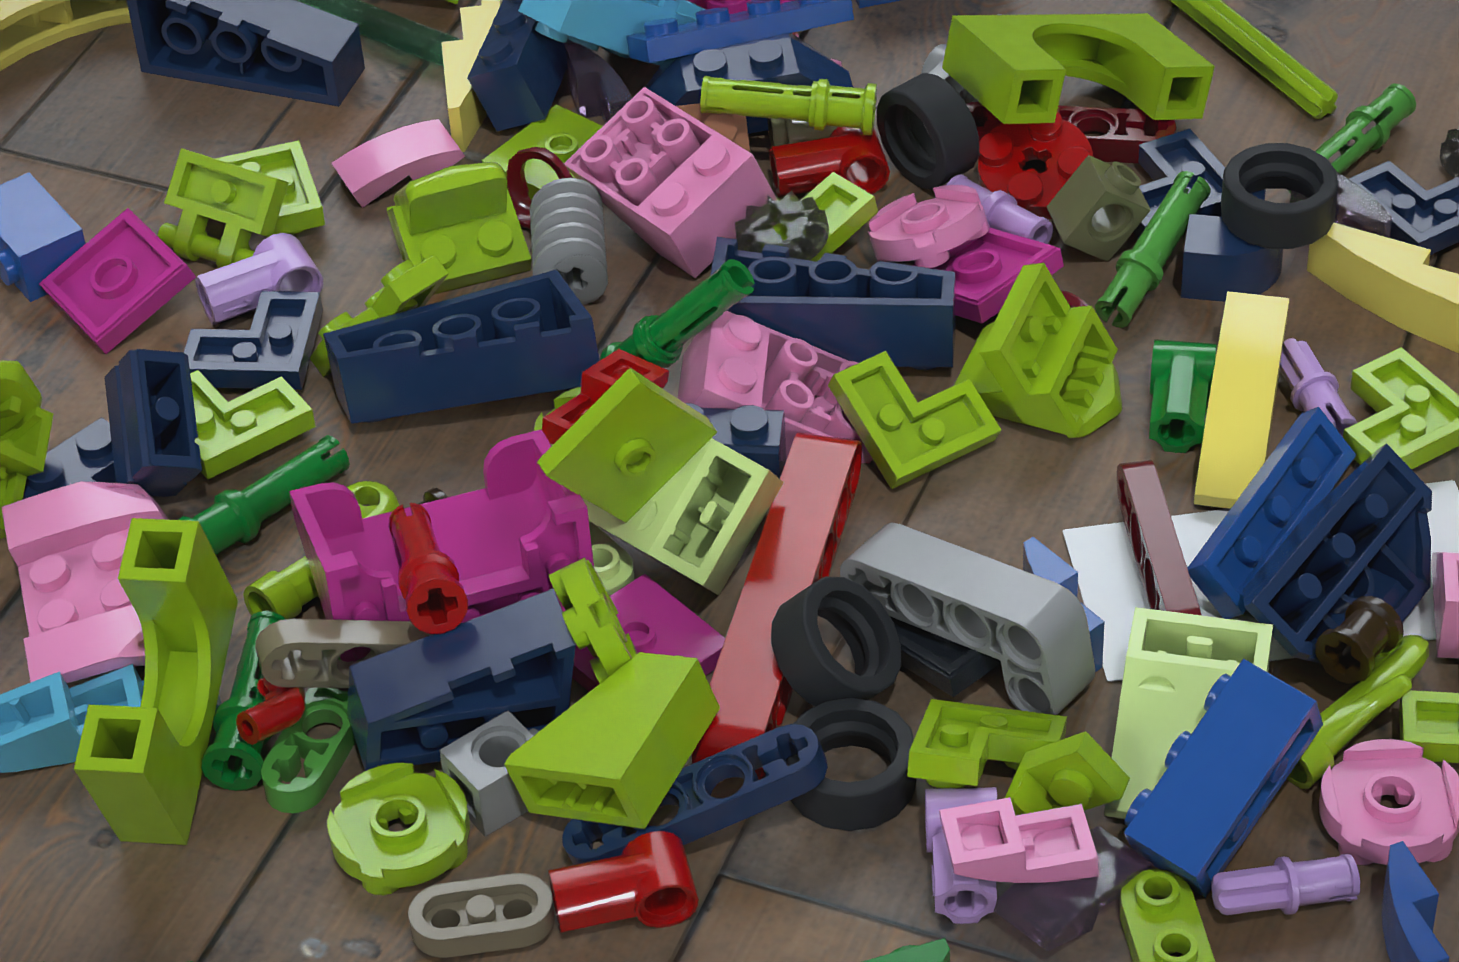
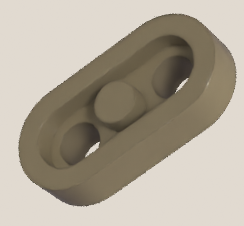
[408,873,555,958]

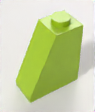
[504,652,720,829]

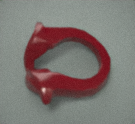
[507,147,573,229]

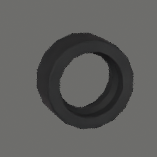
[876,73,979,190]
[1221,143,1339,249]
[771,576,901,706]
[785,698,917,831]

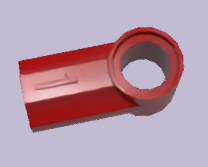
[769,127,890,197]
[548,831,699,932]

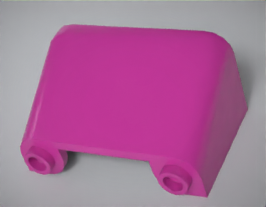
[289,429,594,662]

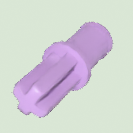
[1280,338,1357,437]
[1211,854,1360,915]

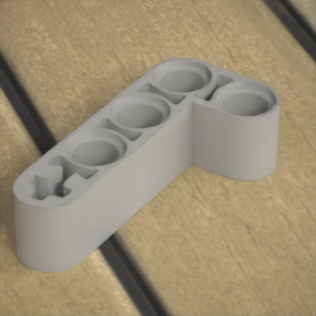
[840,523,1095,715]

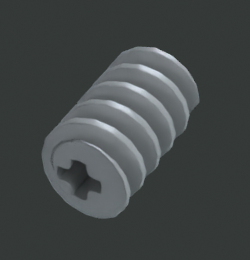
[529,178,608,305]

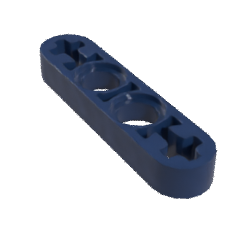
[562,724,828,865]

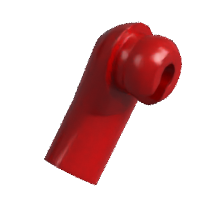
[236,678,306,745]

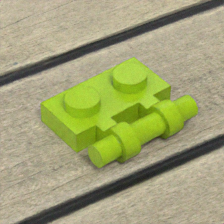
[158,148,289,268]

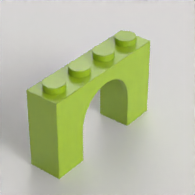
[942,13,1215,124]
[74,518,238,845]

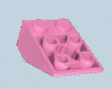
[564,87,777,278]
[678,311,873,463]

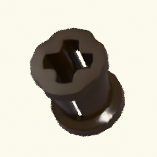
[1315,596,1404,684]

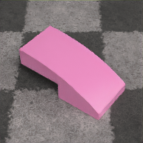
[332,119,465,208]
[939,797,1099,883]

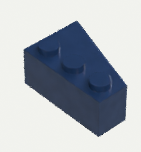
[347,588,576,771]

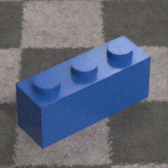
[1124,658,1323,898]

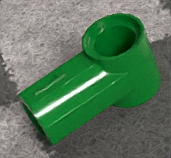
[1149,339,1217,453]

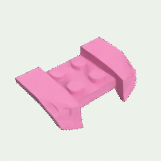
[1,481,169,683]

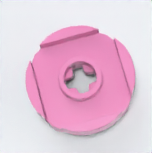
[868,185,990,268]
[1319,739,1459,865]

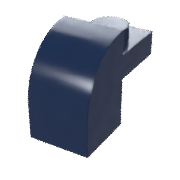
[1181,189,1283,302]

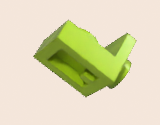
[1005,731,1130,816]

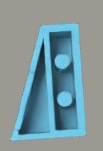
[518,0,706,66]

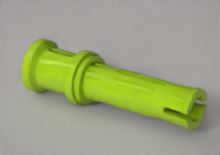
[700,76,877,135]

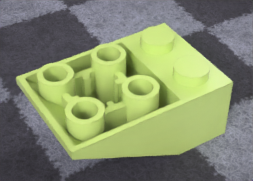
[582,438,784,595]
[1104,607,1273,819]

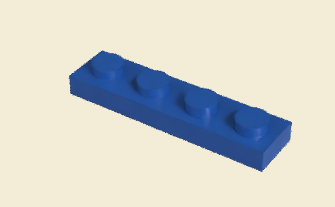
[626,0,854,63]
[1187,407,1356,619]

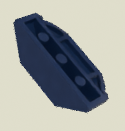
[645,33,853,134]
[1243,443,1432,664]

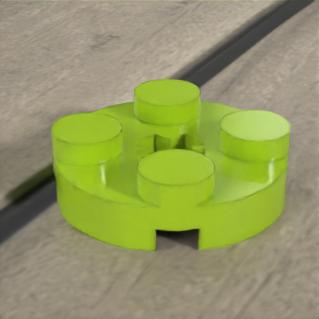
[549,557,638,683]
[327,763,470,896]

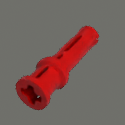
[389,503,468,634]

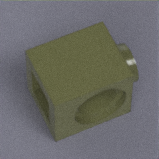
[1047,155,1151,262]

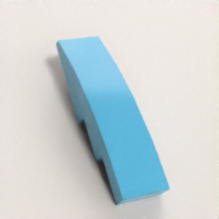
[0,664,222,773]

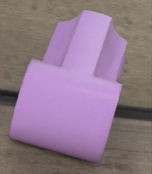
[195,233,323,325]
[925,787,997,924]

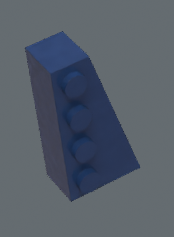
[127,0,365,107]
[710,237,955,370]
[323,269,600,424]

